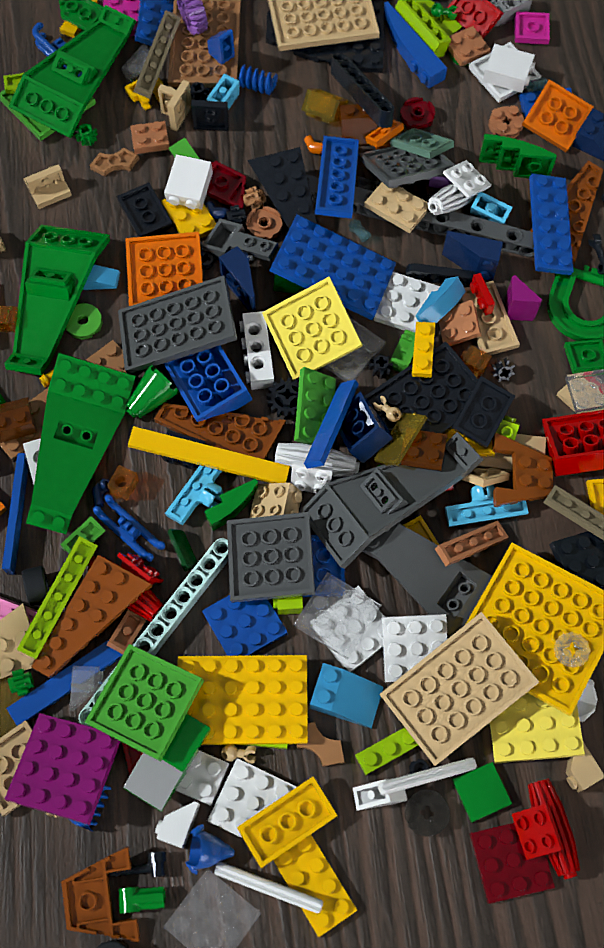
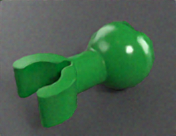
[431,3,457,20]

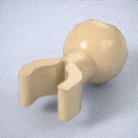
[373,396,401,422]
[221,745,256,764]

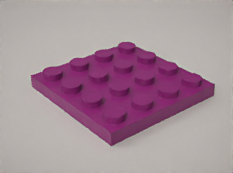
[5,713,121,825]

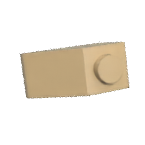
[566,742,604,792]

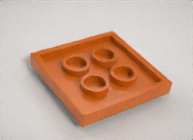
[521,79,593,152]

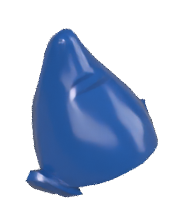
[185,824,235,875]

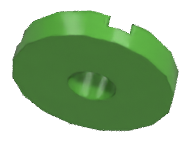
[66,303,102,339]

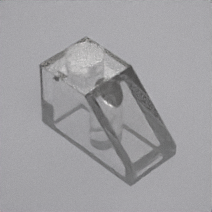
[69,665,103,711]

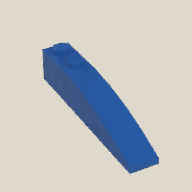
[384,1,447,89]

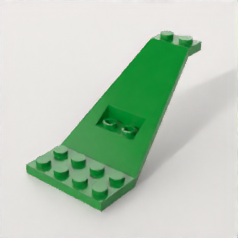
[9,5,136,139]
[4,225,110,375]
[26,352,136,534]

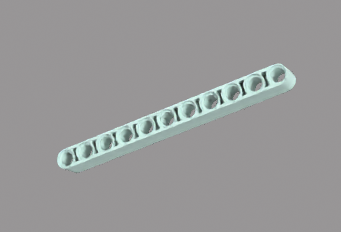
[79,538,229,727]

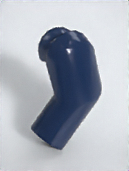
[205,201,230,219]
[92,479,111,508]

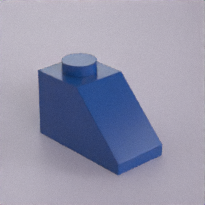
[207,29,235,65]

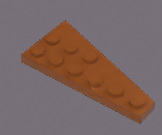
[530,160,603,264]
[154,403,286,460]
[31,555,153,678]

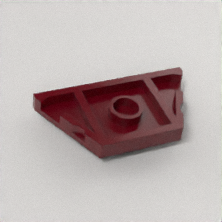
[206,161,246,209]

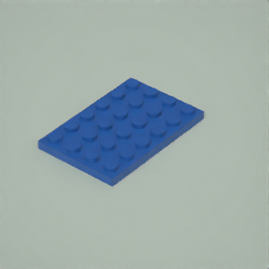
[269,215,396,320]

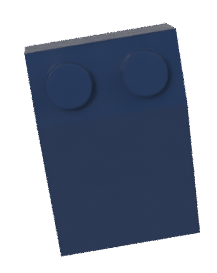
[572,108,604,161]
[442,231,503,281]
[219,246,256,313]
[339,391,393,463]

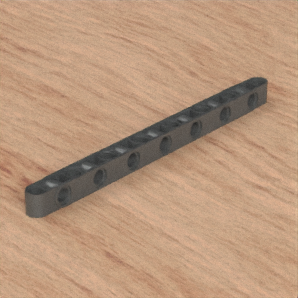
[306,174,534,257]

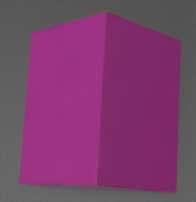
[505,275,542,321]

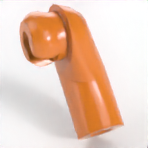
[304,135,323,155]

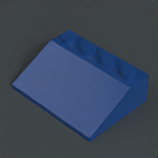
[163,345,253,422]

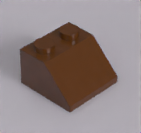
[339,104,377,146]
[0,397,37,443]

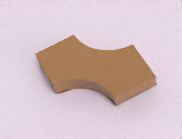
[90,148,139,176]
[297,722,344,767]

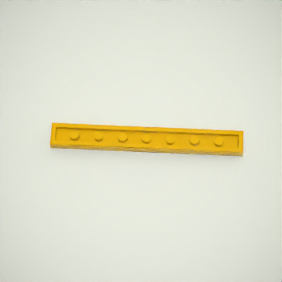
[128,426,290,483]

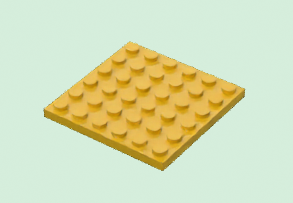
[465,543,604,716]

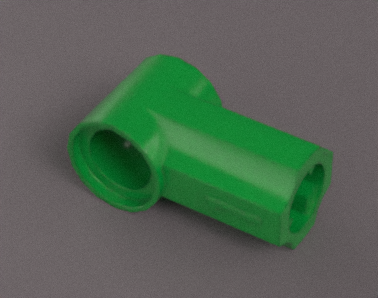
[119,886,166,913]

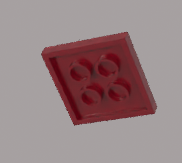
[469,823,555,904]

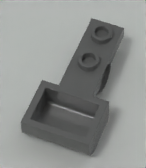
[202,219,279,261]

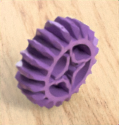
[177,0,208,35]

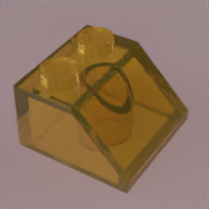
[301,88,349,124]

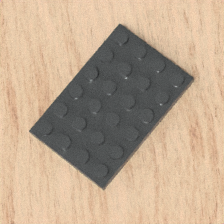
[118,275,237,374]

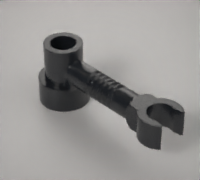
[588,234,604,274]
[108,851,167,877]

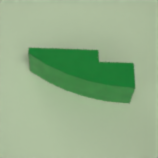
[205,479,258,531]

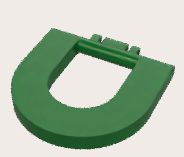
[547,265,604,341]

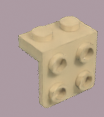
[249,483,302,518]

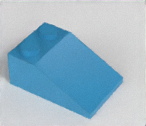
[310,663,384,729]

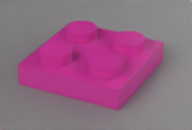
[515,12,550,44]

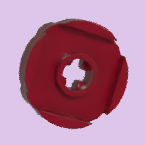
[400,97,435,130]

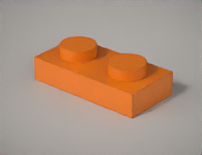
[365,119,404,148]

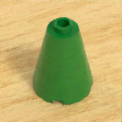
[126,365,179,419]

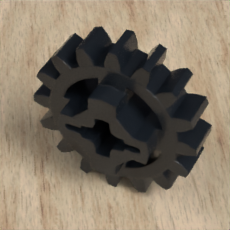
[266,377,299,419]

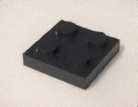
[191,100,229,131]

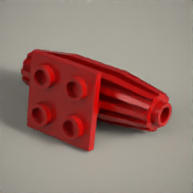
[87,552,164,622]
[511,778,580,880]

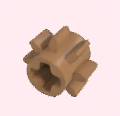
[243,186,266,210]

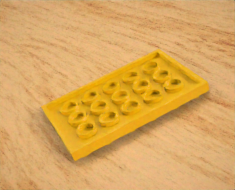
[177,655,308,745]

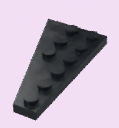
[247,147,317,229]

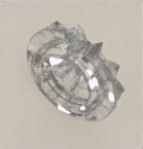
[554,632,591,667]

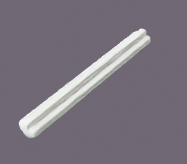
[378,757,477,795]
[214,862,323,913]

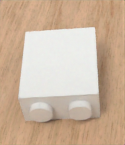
[482,44,536,93]
[164,154,213,209]

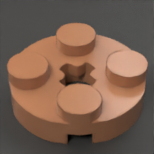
[489,106,524,138]
[246,206,282,241]

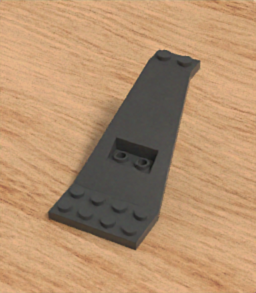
[299,432,484,569]
[362,523,492,637]

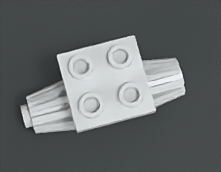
[428,160,491,215]
[275,443,360,493]

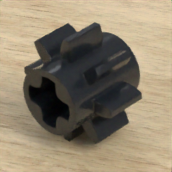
[190,82,209,101]
[226,205,246,224]
[369,353,393,379]
[491,357,515,382]

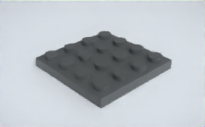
[359,146,455,188]
[227,512,315,603]

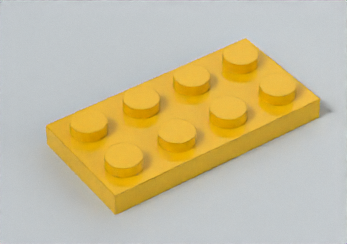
[236,777,337,868]
[273,834,357,937]

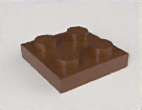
[401,429,448,471]

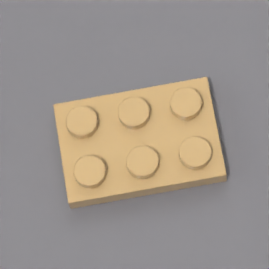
[364,182,429,233]

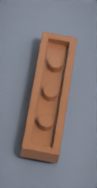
[435,521,509,566]

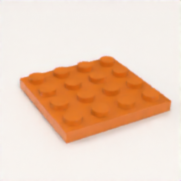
[125,232,203,306]

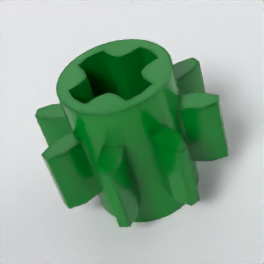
[75,124,98,146]
[8,668,34,697]

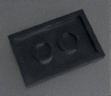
[116,182,173,237]
[451,376,515,448]

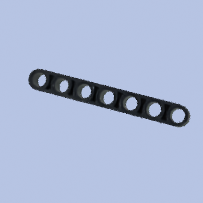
[330,53,395,128]

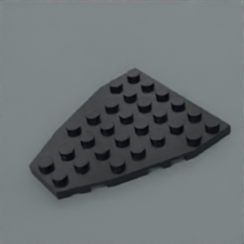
[266,0,384,73]

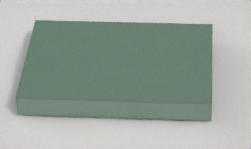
[390,128,454,159]

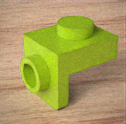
[496,415,520,441]

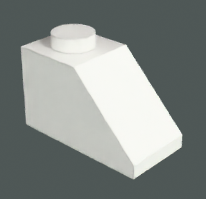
[353,778,407,810]
[155,802,200,849]

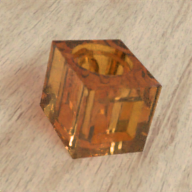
[0,306,18,332]
[460,345,492,379]
[107,465,139,500]

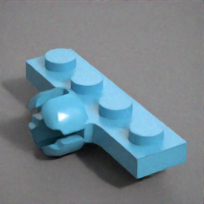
[165,465,223,525]
[445,485,529,528]

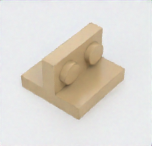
[158,80,192,131]
[23,164,72,209]

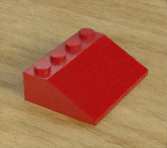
[542,410,604,476]

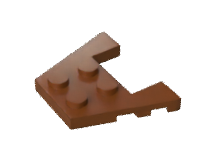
[492,433,553,507]
[61,846,140,942]

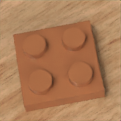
[448,26,491,67]
[130,121,169,154]
[438,300,482,346]

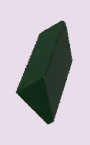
[168,529,198,572]

